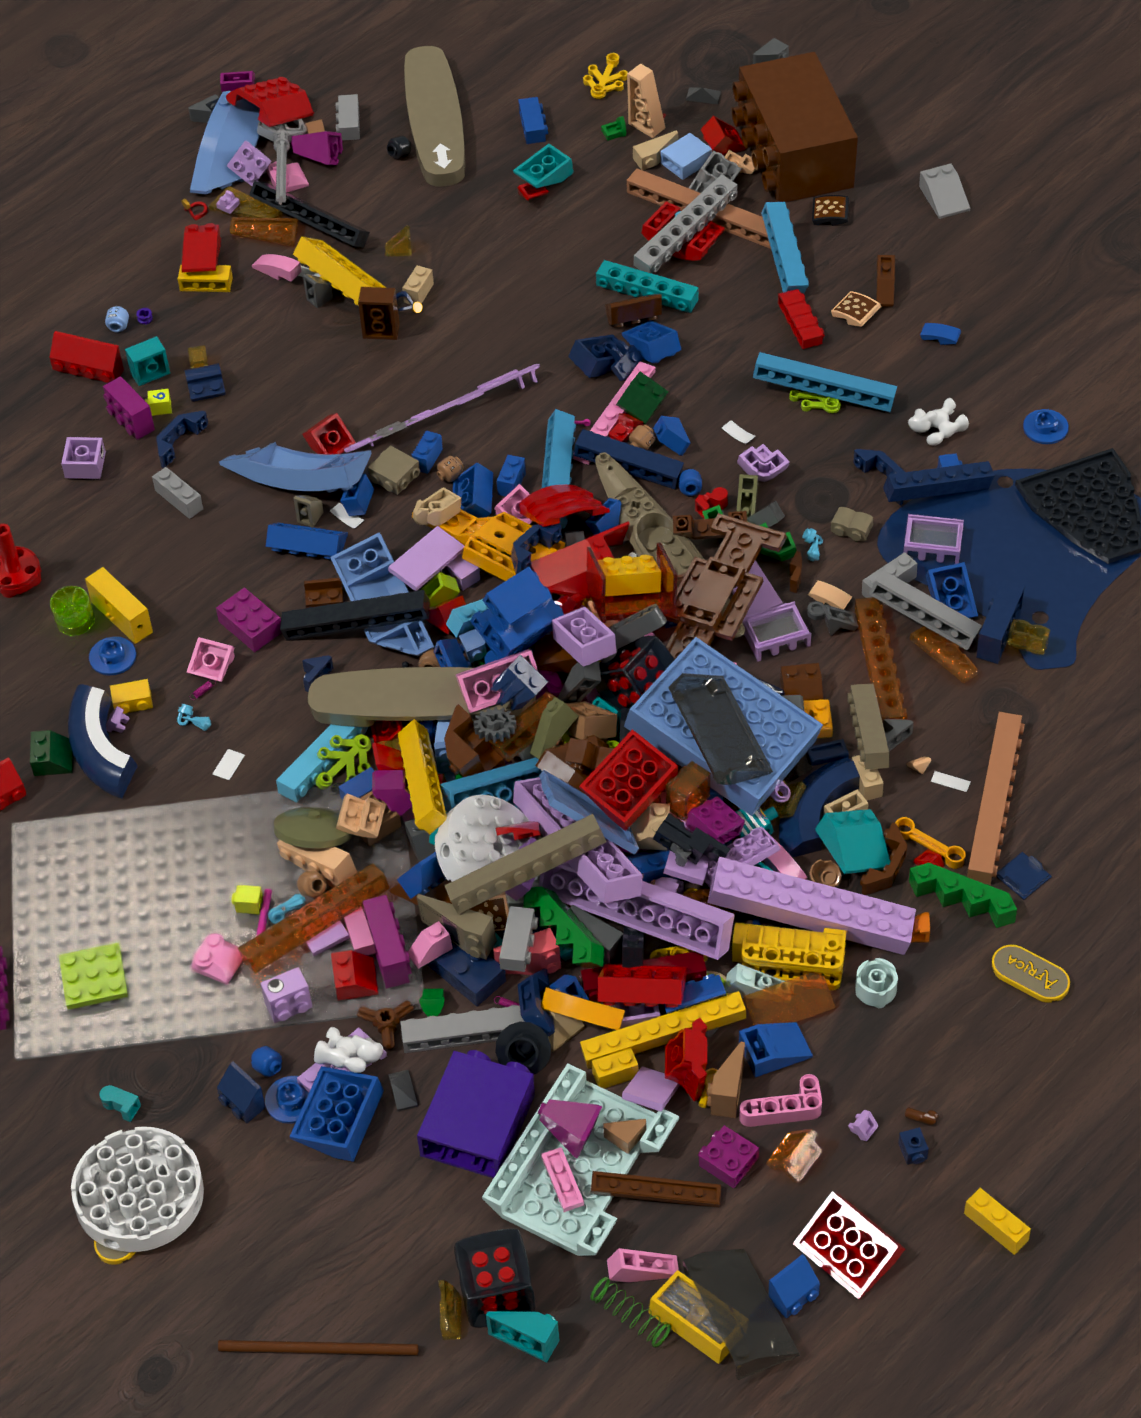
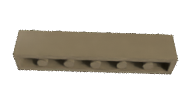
[847,683,889,770]

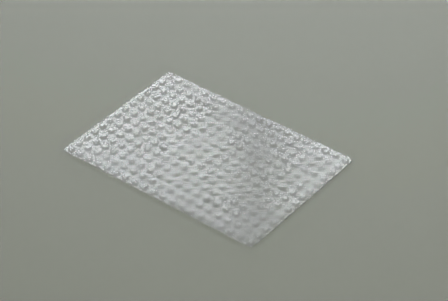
[12,782,424,1060]

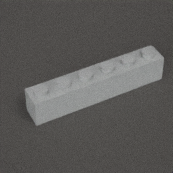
[869,570,982,650]
[400,1005,524,1053]

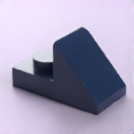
[302,655,334,692]

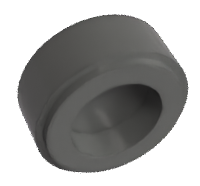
[807,601,824,620]

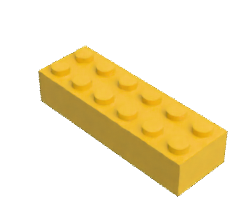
[293,236,386,306]

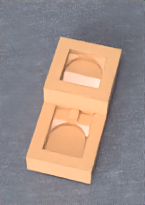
[725,150,755,174]
[808,580,852,610]

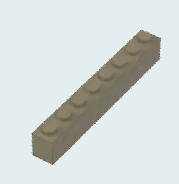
[445,814,607,914]

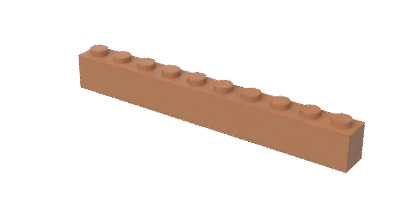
[627,168,771,249]
[967,712,1025,885]

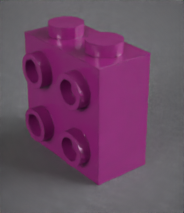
[685,796,745,844]
[698,1125,759,1189]

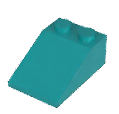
[513,144,573,188]
[486,1311,560,1363]

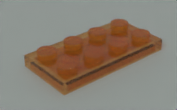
[744,972,836,1026]

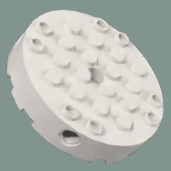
[435,795,542,908]
[71,1127,204,1252]

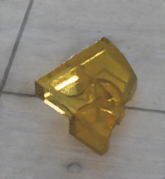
[439,1280,461,1340]

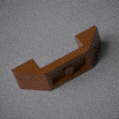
[876,255,895,307]
[673,511,747,540]
[860,822,908,895]

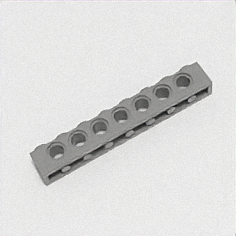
[634,174,737,274]

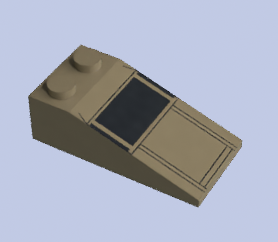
[417,894,497,959]

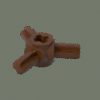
[357,1000,414,1050]

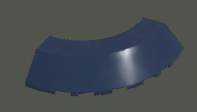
[779,757,860,858]

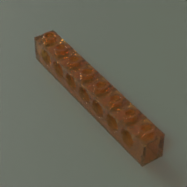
[855,597,907,723]
[237,863,390,974]

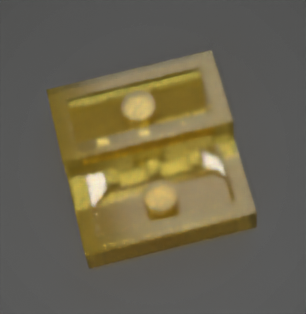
[760,780,807,818]

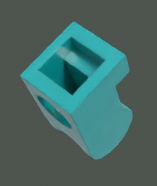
[99,1085,141,1122]

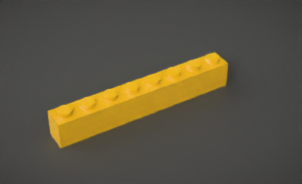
[398,719,447,834]
[580,991,746,1069]

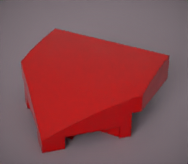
[496,821,541,840]

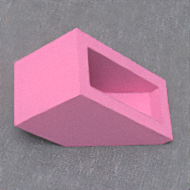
[408,921,453,969]

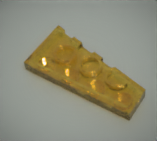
[209,186,282,224]

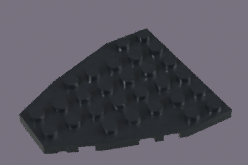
[1015,448,1141,564]

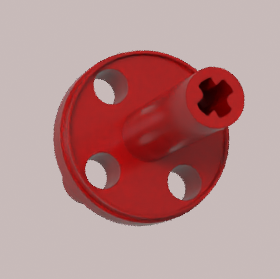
[0,524,41,598]

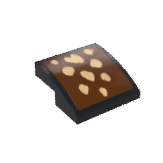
[812,195,849,226]

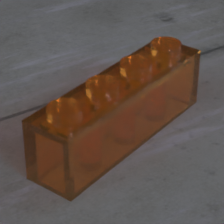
[489,692,557,762]

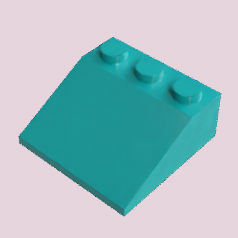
[815,809,890,874]

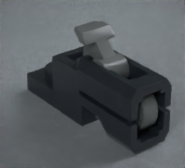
[653,813,730,867]

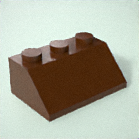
[605,294,662,328]

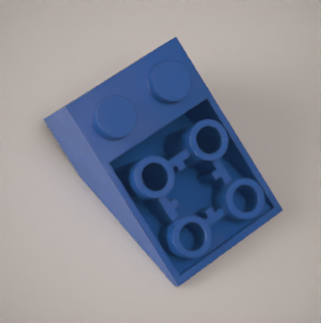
[739,1022,813,1077]

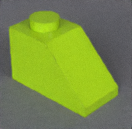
[421,572,460,607]

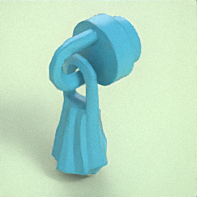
[802,528,823,561]
[177,704,211,731]
[268,894,306,924]

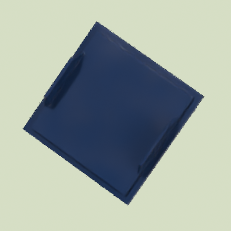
[996,852,1052,900]

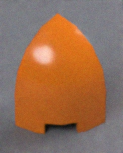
[911,912,930,942]

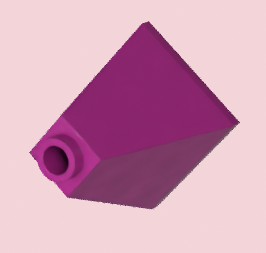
[537,1099,602,1159]

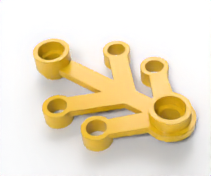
[583,53,628,99]

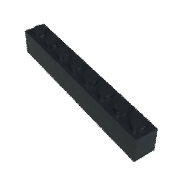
[249,180,370,248]
[280,590,430,641]

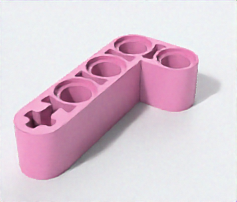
[740,1074,822,1127]

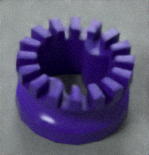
[136,308,153,325]

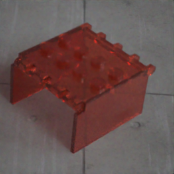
[586,542,678,623]

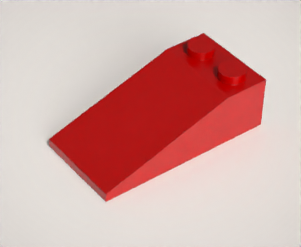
[181,223,221,272]

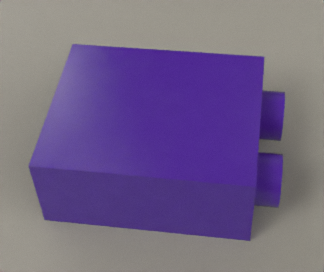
[417,1050,535,1178]

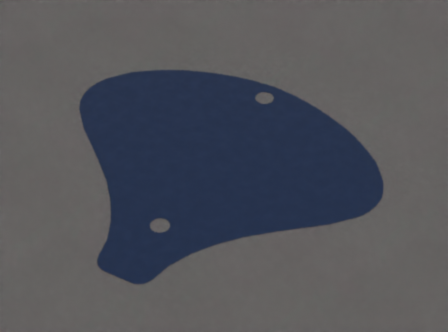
[877,468,1141,670]

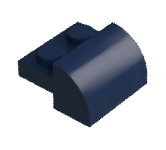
[184,363,226,402]

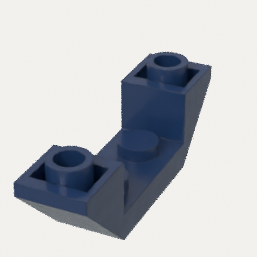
[156,411,208,468]
[853,449,905,505]
[511,524,562,574]
[518,968,555,1037]

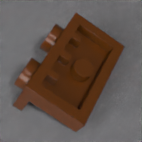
[304,578,343,608]

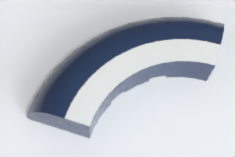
[68,684,138,799]

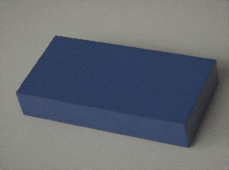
[806,739,849,766]

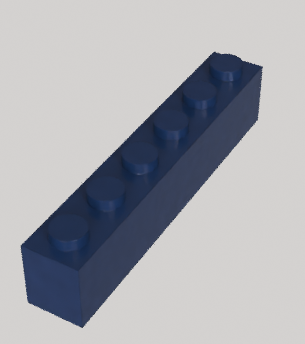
[574,429,684,489]
[883,461,995,502]

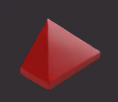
[517,183,549,200]

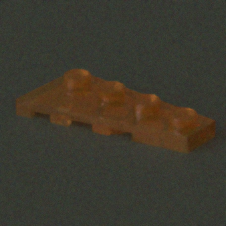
[230,217,299,247]
[910,626,978,683]

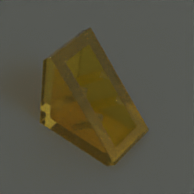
[385,225,412,256]

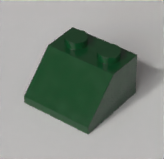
[616,371,669,425]
[30,730,73,776]

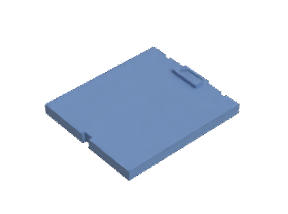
[539,769,639,855]

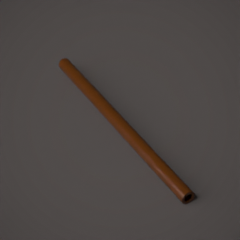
[218,1340,418,1356]

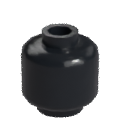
[387,136,411,159]

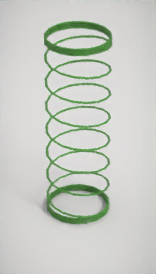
[590,1277,671,1348]

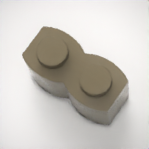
[831,507,873,541]

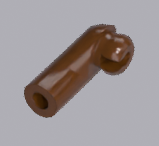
[905,1107,938,1125]

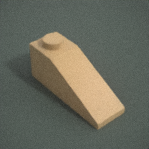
[633,130,678,170]

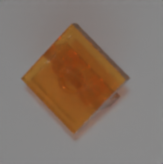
[766,1129,822,1183]

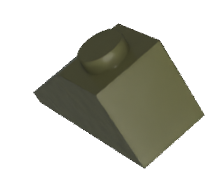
[737,474,758,522]
[530,697,579,759]

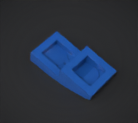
[920,323,961,345]

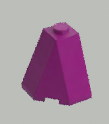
[291,131,343,165]

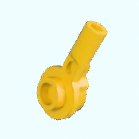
[698,1068,718,1108]

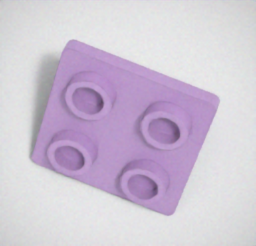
[227,141,271,186]

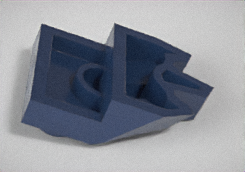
[490,655,548,711]

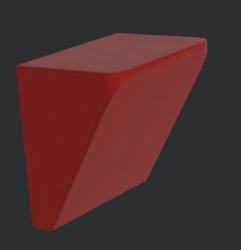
[913,850,944,868]

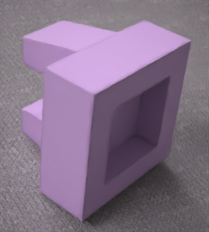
[216,190,240,214]
[106,706,129,733]
[848,1110,878,1141]

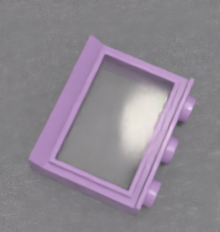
[903,514,964,564]
[742,601,811,662]

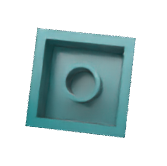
[125,336,170,386]

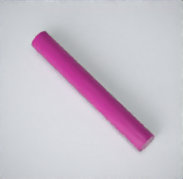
[255,888,272,944]

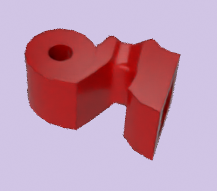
[695,487,728,519]

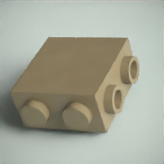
[368,445,420,495]

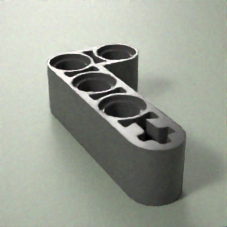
[600,604,667,663]

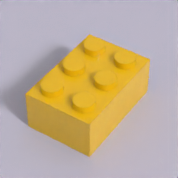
[597,555,661,596]

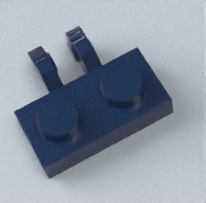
[610,340,643,381]

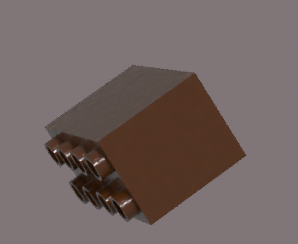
[732,52,858,202]

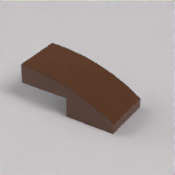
[790,551,802,593]

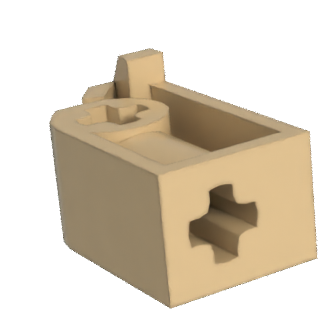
[413,487,461,526]

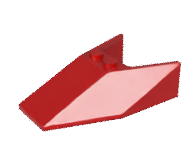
[530,521,630,599]

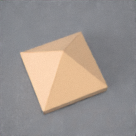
[907,757,931,774]

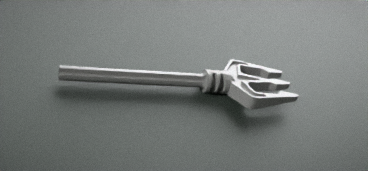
[257,118,307,205]

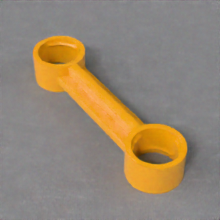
[895,817,966,869]

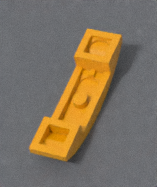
[541,987,625,1030]

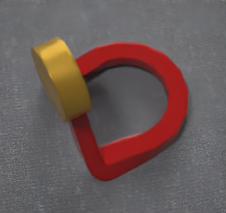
[181,198,208,220]

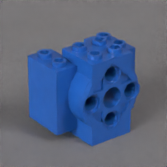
[470,567,564,659]

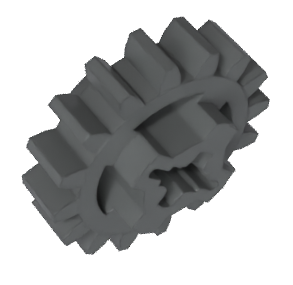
[474,707,517,743]

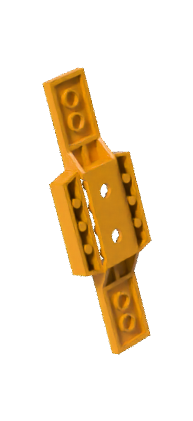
[412,509,596,607]

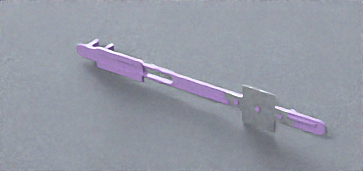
[344,364,540,452]

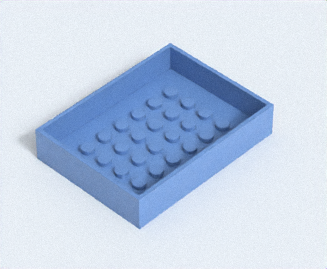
[624,637,823,816]

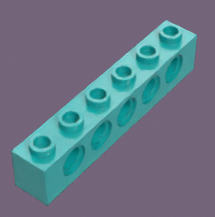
[596,260,699,313]

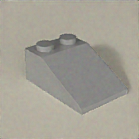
[919,164,970,219]

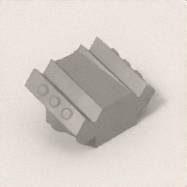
[689,151,743,193]

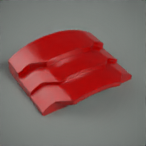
[641,201,725,261]
[519,484,610,527]

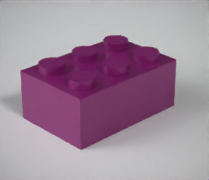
[103,376,155,440]
[216,587,282,653]

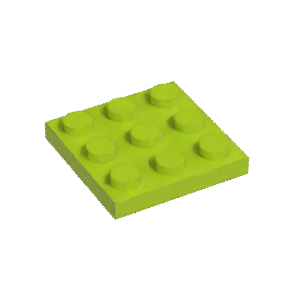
[59,942,128,1010]

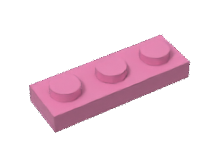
[541,1147,584,1212]

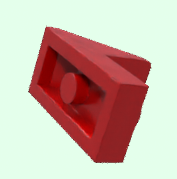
[608,413,644,443]

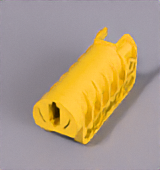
[732,923,847,990]

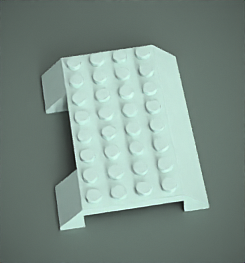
[482,1063,679,1256]

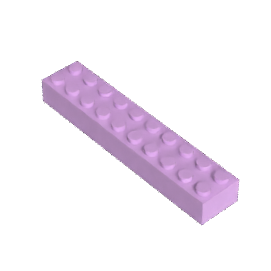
[513,777,643,904]
[707,857,916,955]
[539,862,735,960]

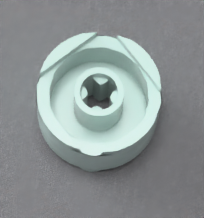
[855,958,898,1008]

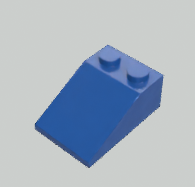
[622,320,681,363]
[925,562,978,618]

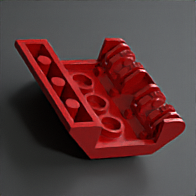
[226,77,314,127]

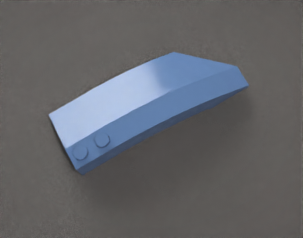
[190,91,260,194]
[219,442,372,492]
[330,532,435,656]

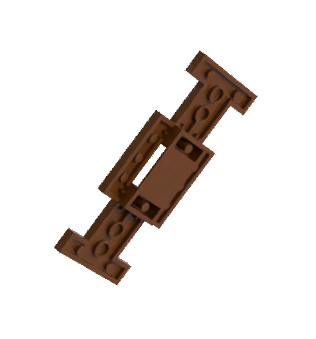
[664,513,787,659]

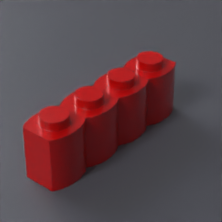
[778,289,825,349]

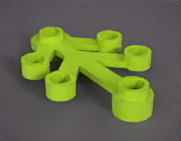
[789,390,841,413]
[316,734,371,790]

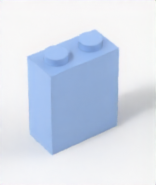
[661,133,712,180]

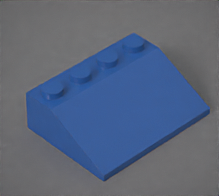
[290,1066,384,1162]

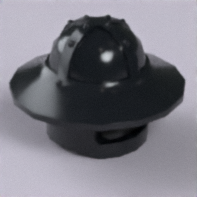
[495,1021,551,1075]

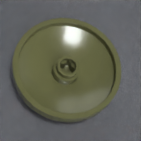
[274,807,353,849]

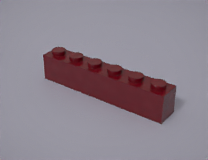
[581,951,707,1001]

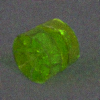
[50,586,95,636]

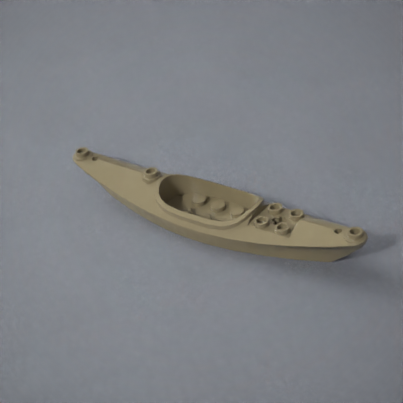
[595,452,745,638]

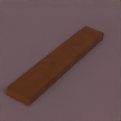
[590,1171,721,1208]

